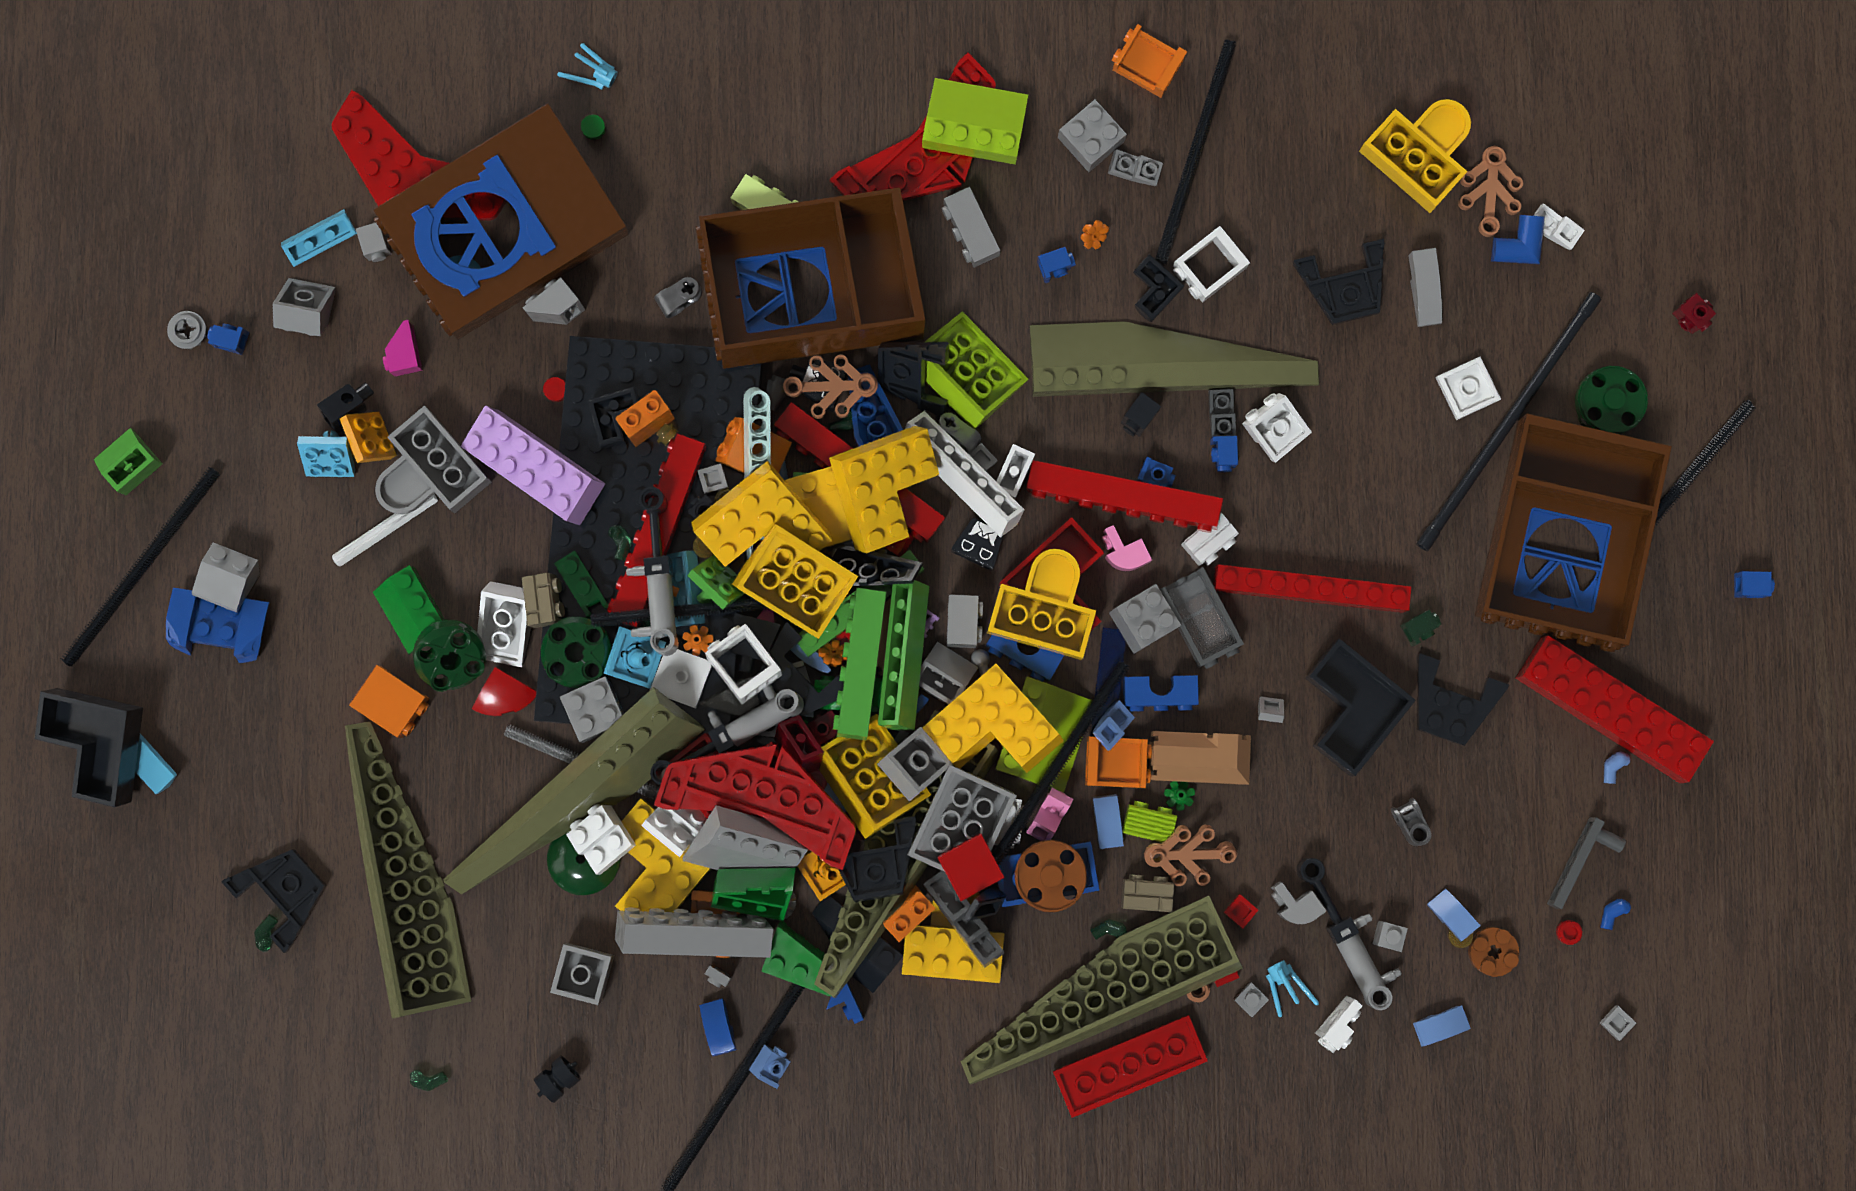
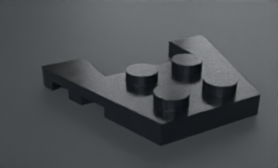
[1292,239,1385,325]
[878,342,949,420]
[755,622,844,721]
[1417,653,1509,746]
[839,816,917,902]
[222,849,326,953]

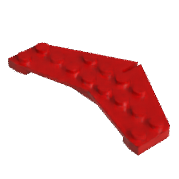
[830,53,996,201]
[332,90,507,220]
[654,743,856,870]

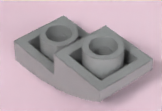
[1108,149,1163,186]

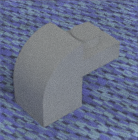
[1271,882,1326,924]

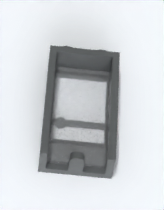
[1160,567,1244,669]

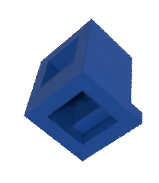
[1037,247,1076,283]
[207,323,249,355]
[1210,436,1238,472]
[1137,457,1175,488]

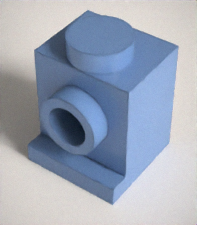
[749,1045,791,1089]

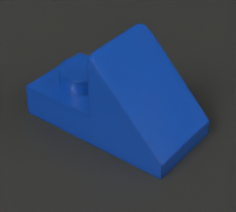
[826,982,864,1024]

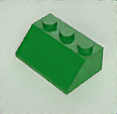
[373,565,445,655]

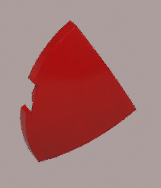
[472,667,536,716]

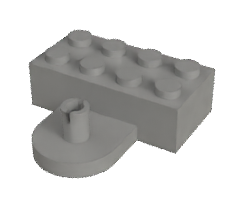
[375,406,491,514]

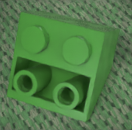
[94,428,163,495]

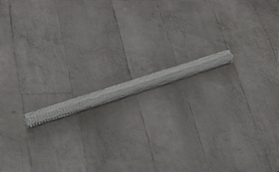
[504,724,659,800]

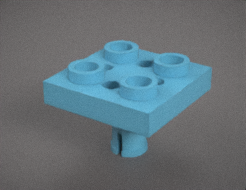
[297,431,356,477]
[604,626,666,689]

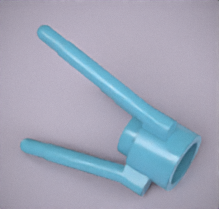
[557,43,618,90]
[1266,960,1319,1017]

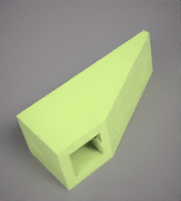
[731,174,798,210]

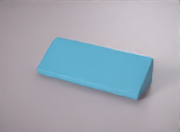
[281,209,357,267]
[667,551,705,627]
[135,734,177,794]

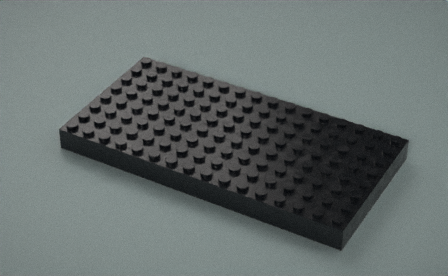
[534,336,763,735]

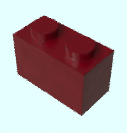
[774,715,824,773]

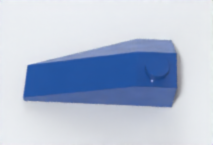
[848,364,903,447]

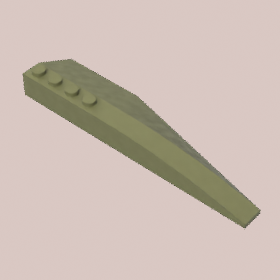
[1030,322,1319,397]
[443,687,705,894]
[814,710,1000,998]
[345,722,471,1019]
[961,896,1243,1085]

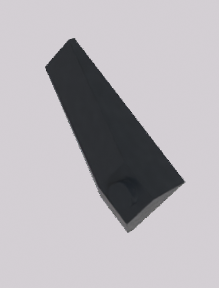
[828,544,923,586]
[812,895,903,993]

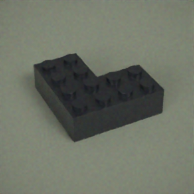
[1305,639,1416,777]
[35,688,143,807]

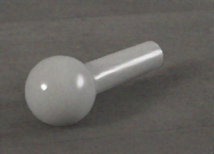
[971,649,990,676]

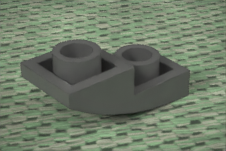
[1208,388,1236,438]

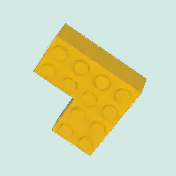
[829,426,939,553]
[691,461,832,567]
[922,664,1064,773]
[615,799,711,912]

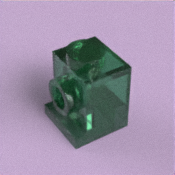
[1400,610,1441,646]

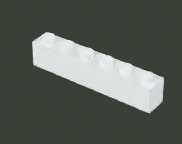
[905,411,1024,537]

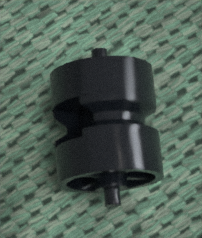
[534,1055,581,1103]

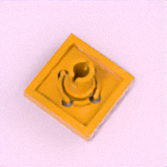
[340,412,397,463]
[797,850,846,901]

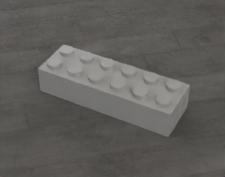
[615,907,773,958]

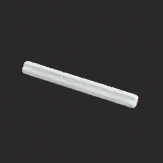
[332,494,438,566]

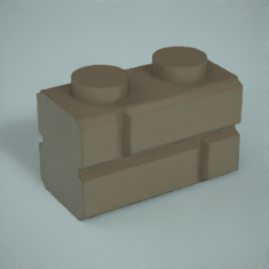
[522,573,565,628]
[1121,874,1174,912]

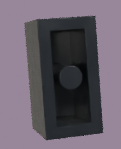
[1121,393,1161,437]

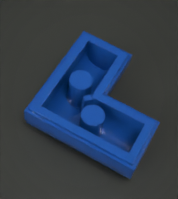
[1491,215,1545,265]

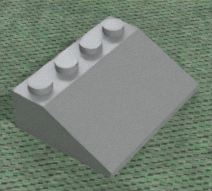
[907,765,1017,872]
[682,805,808,870]

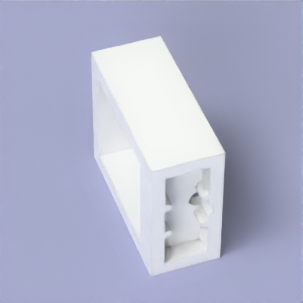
[1173,226,1250,303]
[705,624,782,704]

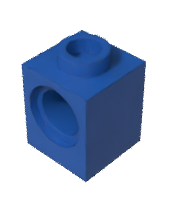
[1734,571,1775,598]

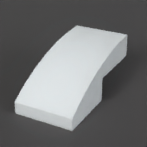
[1533,204,1585,250]

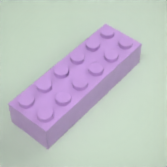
[460,405,605,525]

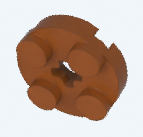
[1468,927,1519,977]

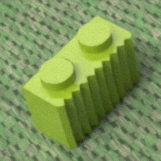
[1122,801,1177,843]

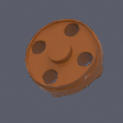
[1014,840,1087,912]

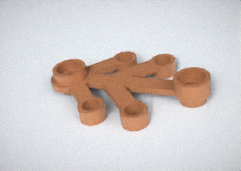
[1458,146,1523,237]
[783,355,878,419]
[1144,825,1237,886]

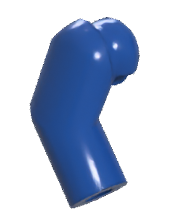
[1600,899,1631,930]

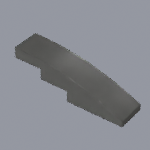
[923,871,1004,968]

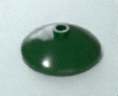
[547,831,620,895]

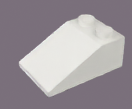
[477,581,531,667]

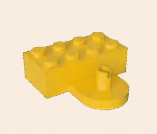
[1359,99,1471,213]
[987,549,1096,660]
[902,892,1004,983]

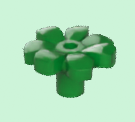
[1164,781,1195,811]

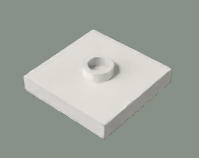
[1436,357,1501,420]
[650,646,712,708]

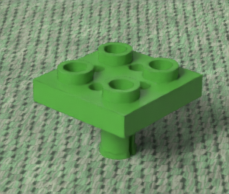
[687,555,745,609]

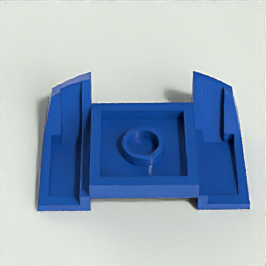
[166,588,269,663]

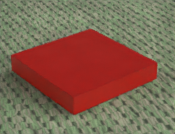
[937,833,1004,901]

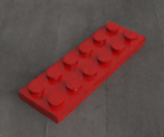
[1053,1015,1208,1118]

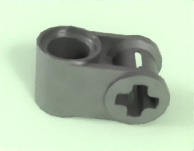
[654,277,702,319]
[938,413,981,455]
[1391,798,1432,846]

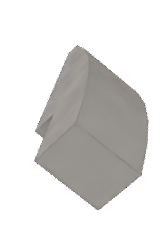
[1408,248,1442,327]

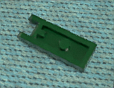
[554,551,609,619]

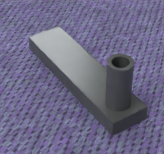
[1547,817,1626,909]

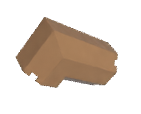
[1148,731,1251,785]

